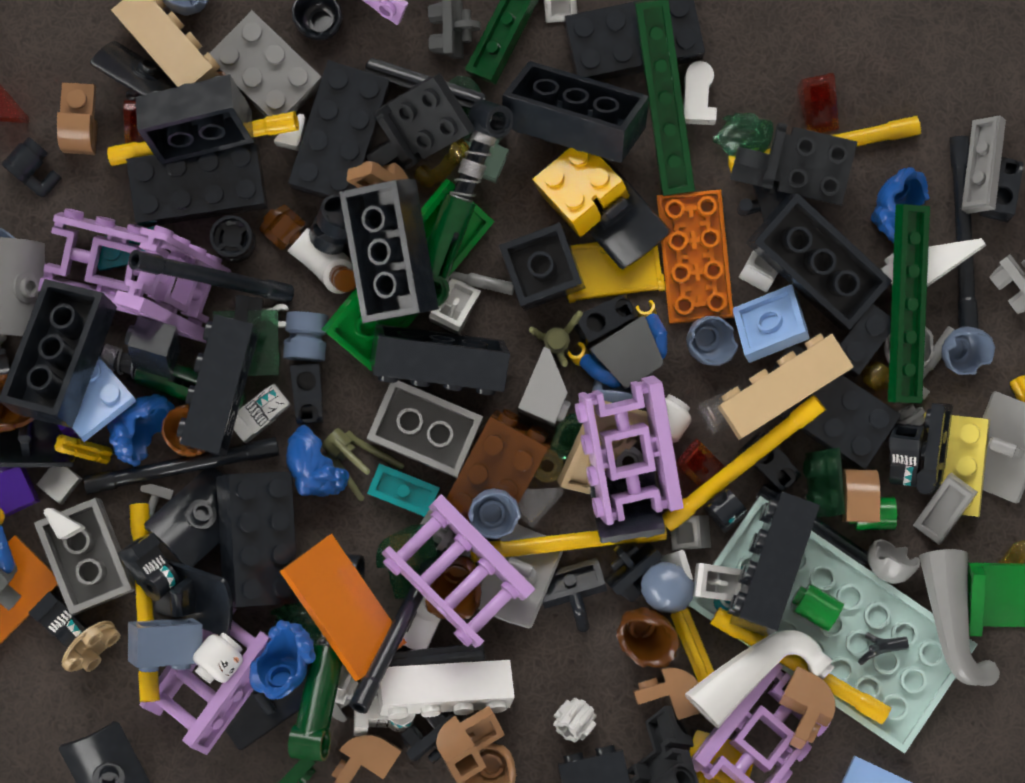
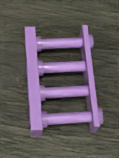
[381,494,535,648]
[139,607,271,755]

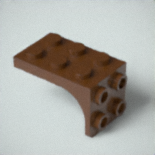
[446,409,553,540]

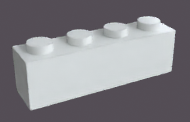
[377,660,515,719]

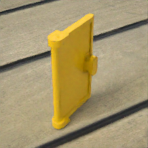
[567,242,666,303]

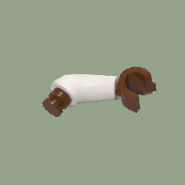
[259,204,356,294]

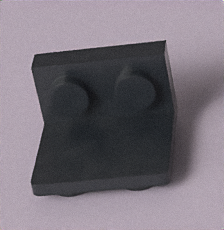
[589,471,666,543]

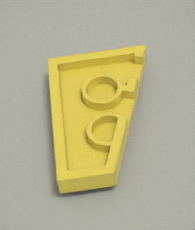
[924,412,990,517]

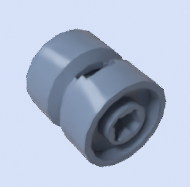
[283,311,329,362]

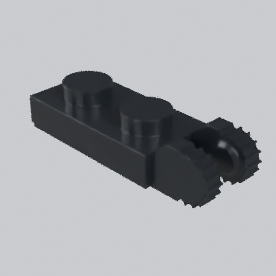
[916,403,953,495]

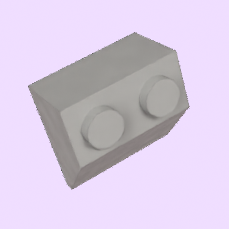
[518,347,571,427]

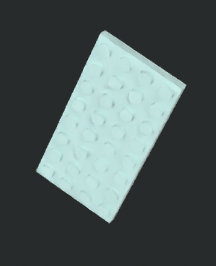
[688,496,978,753]

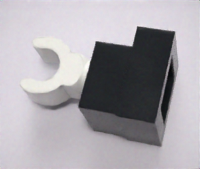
[234,295,289,328]

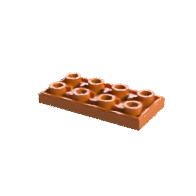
[656,190,734,324]
[279,534,407,681]
[0,535,58,645]

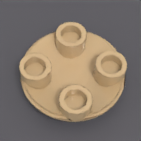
[62,621,120,672]

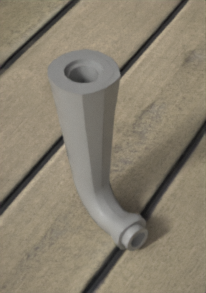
[919,549,1000,686]

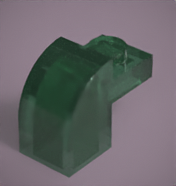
[376,524,437,599]

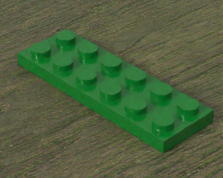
[322,179,495,371]

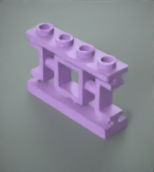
[38,208,178,315]
[113,225,231,343]
[575,375,684,525]
[691,663,831,783]

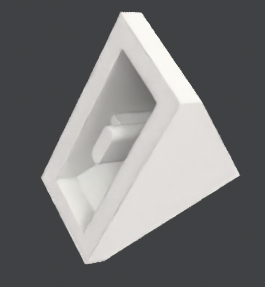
[429,278,481,334]
[693,563,742,601]

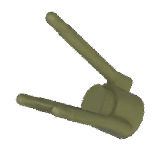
[529,311,583,367]
[322,428,404,501]

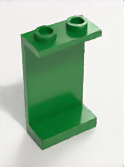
[967,563,1025,636]

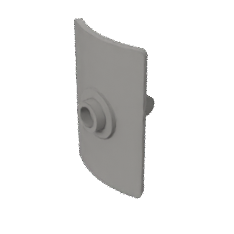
[0,237,45,336]
[983,391,1025,503]
[478,524,563,628]

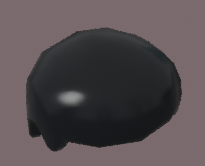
[292,0,343,40]

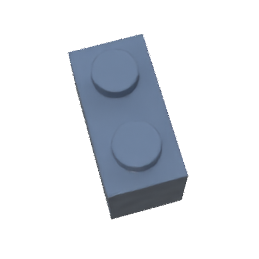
[128,618,202,672]

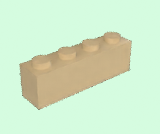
[111,0,220,87]
[718,333,854,440]

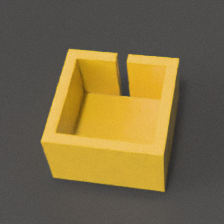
[532,148,629,237]

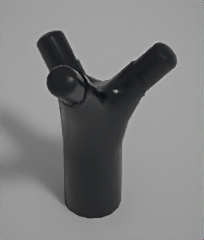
[858,632,909,665]

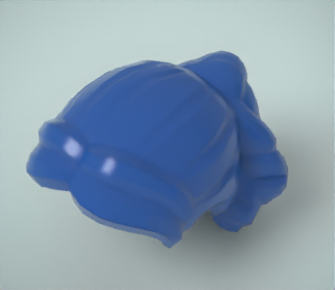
[870,167,930,243]
[107,394,175,467]
[286,425,349,497]
[249,620,316,700]

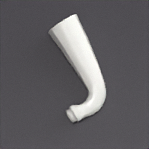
[685,630,834,728]

